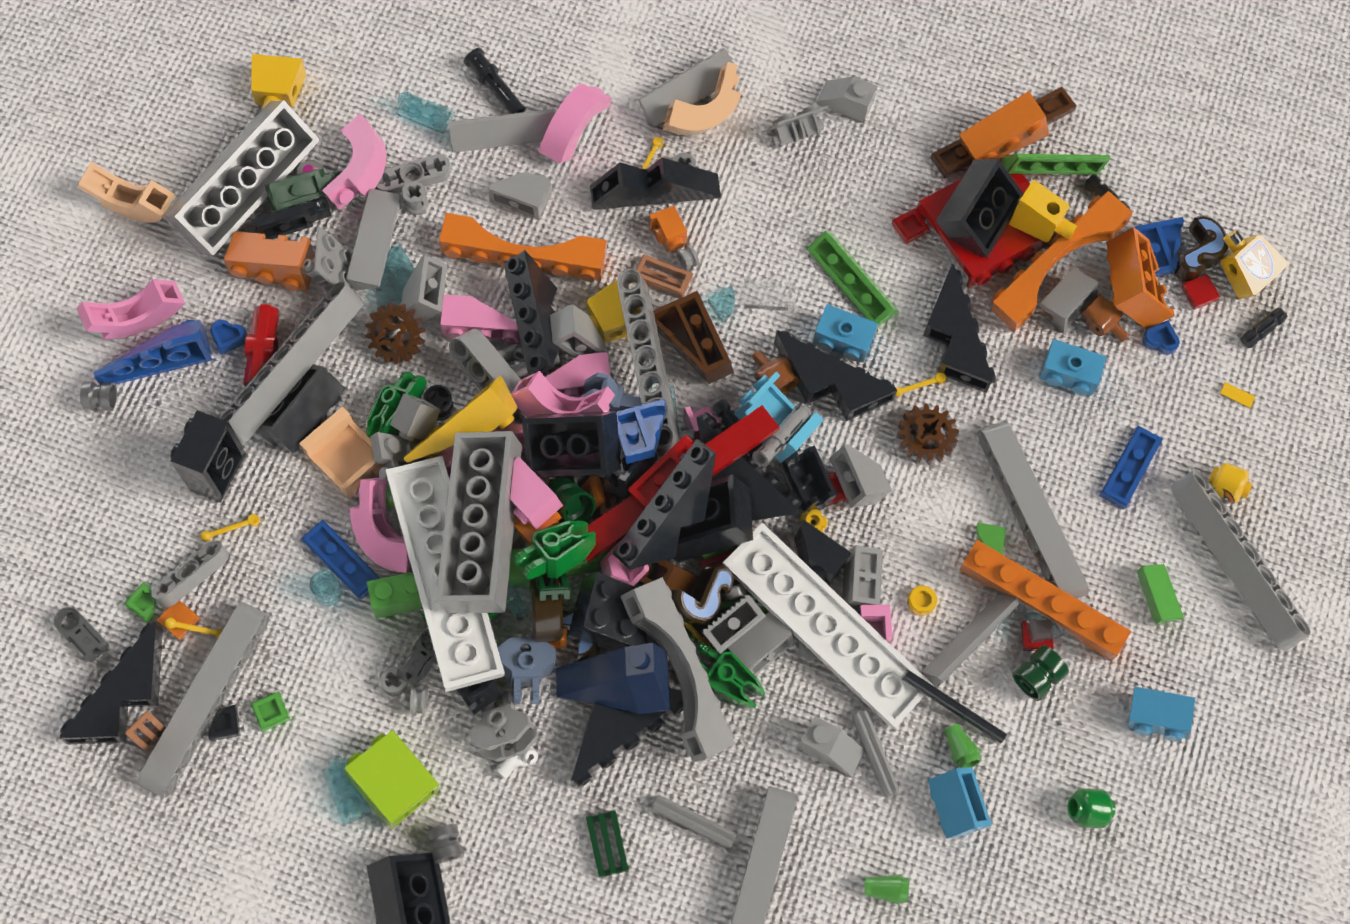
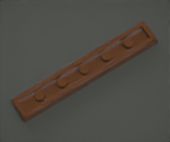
[930,87,1077,178]

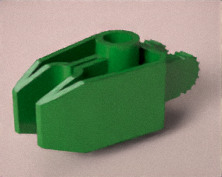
[367,371,427,439]
[513,521,596,580]
[696,641,765,709]

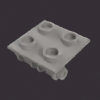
[766,104,828,147]
[302,226,352,291]

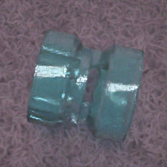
[309,570,343,606]

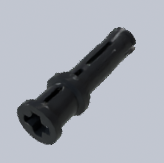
[464,48,526,114]

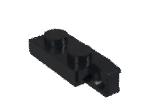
[253,197,331,239]

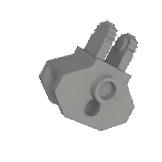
[470,691,538,762]

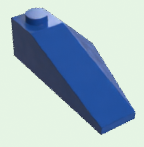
[93,320,212,386]

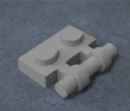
[370,432,424,481]

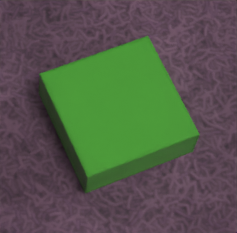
[251,691,291,732]

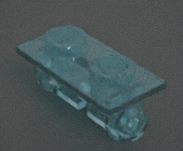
[396,91,455,134]
[322,758,372,826]

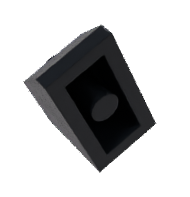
[794,520,851,586]

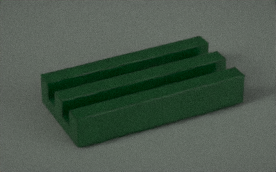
[535,573,570,601]
[586,810,629,878]

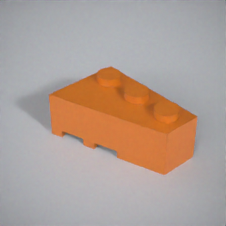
[224,231,315,291]

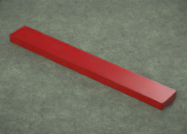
[585,405,780,563]

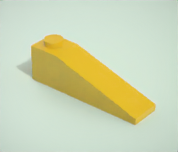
[403,375,518,463]

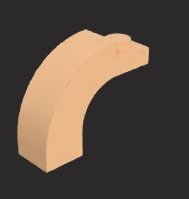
[663,62,742,136]
[76,162,176,223]

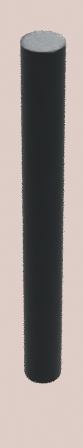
[901,669,1007,744]

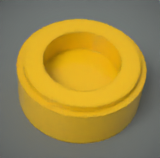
[907,585,937,616]

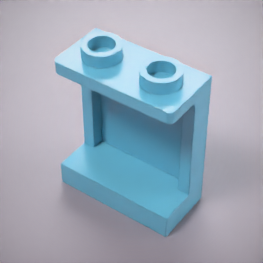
[734,371,824,463]

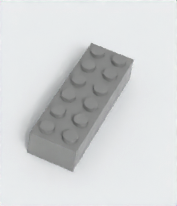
[163,100,320,256]
[436,431,522,613]

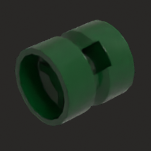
[548,477,596,523]
[1012,645,1069,701]

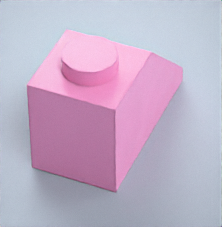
[510,456,563,529]

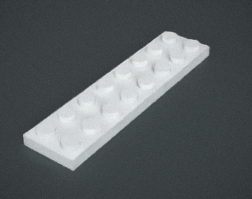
[386,456,504,692]
[721,523,934,730]

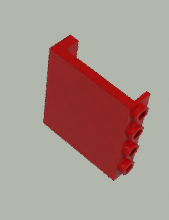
[916,154,1058,289]

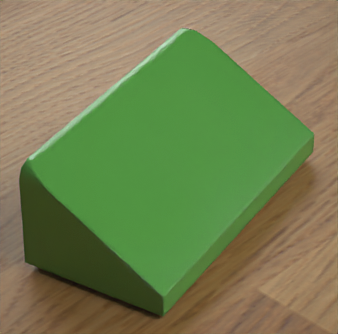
[1137,564,1184,626]

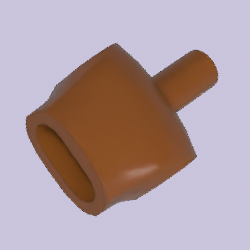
[1080,294,1129,343]
[752,351,798,395]

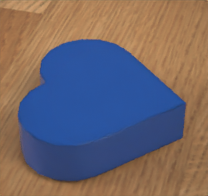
[210,320,247,355]
[1142,320,1180,355]

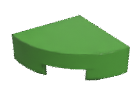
[976,522,1006,554]
[124,582,156,623]

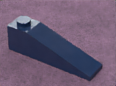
[556,643,670,715]

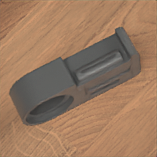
[54,607,109,662]
[396,629,437,687]

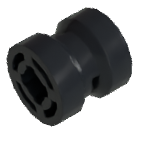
[423,385,454,421]

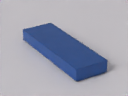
[1099,425,1163,509]
[301,520,381,601]

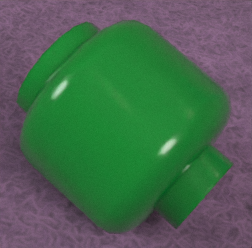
[1067,788,1116,828]

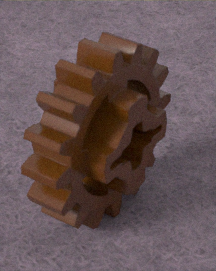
[365,302,426,364]
[896,403,959,465]

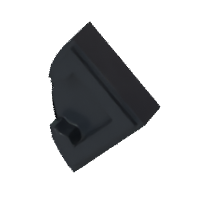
[208,705,241,741]

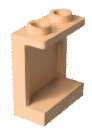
[299,406,384,499]

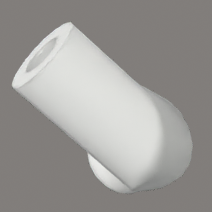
[494,747,538,780]

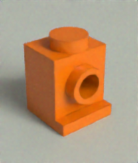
[649,205,687,252]

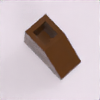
[640,560,699,596]

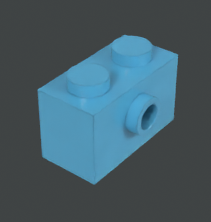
[813,304,879,363]
[1039,339,1107,396]
[1128,687,1196,741]
[928,767,992,839]

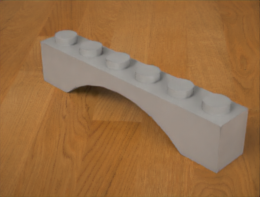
[620,577,736,763]

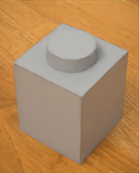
[390,393,441,442]

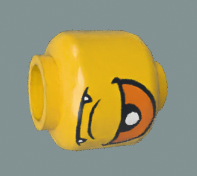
[1209,463,1253,504]

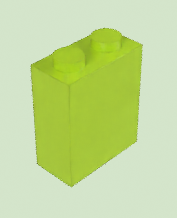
[344,730,439,830]

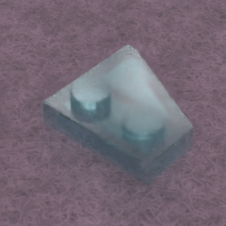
[376,244,415,308]

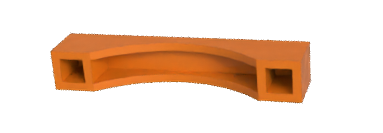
[991,191,1133,332]
[439,213,607,282]
[959,540,1132,661]

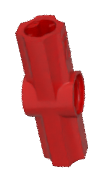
[243,304,280,387]

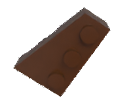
[653,290,734,384]

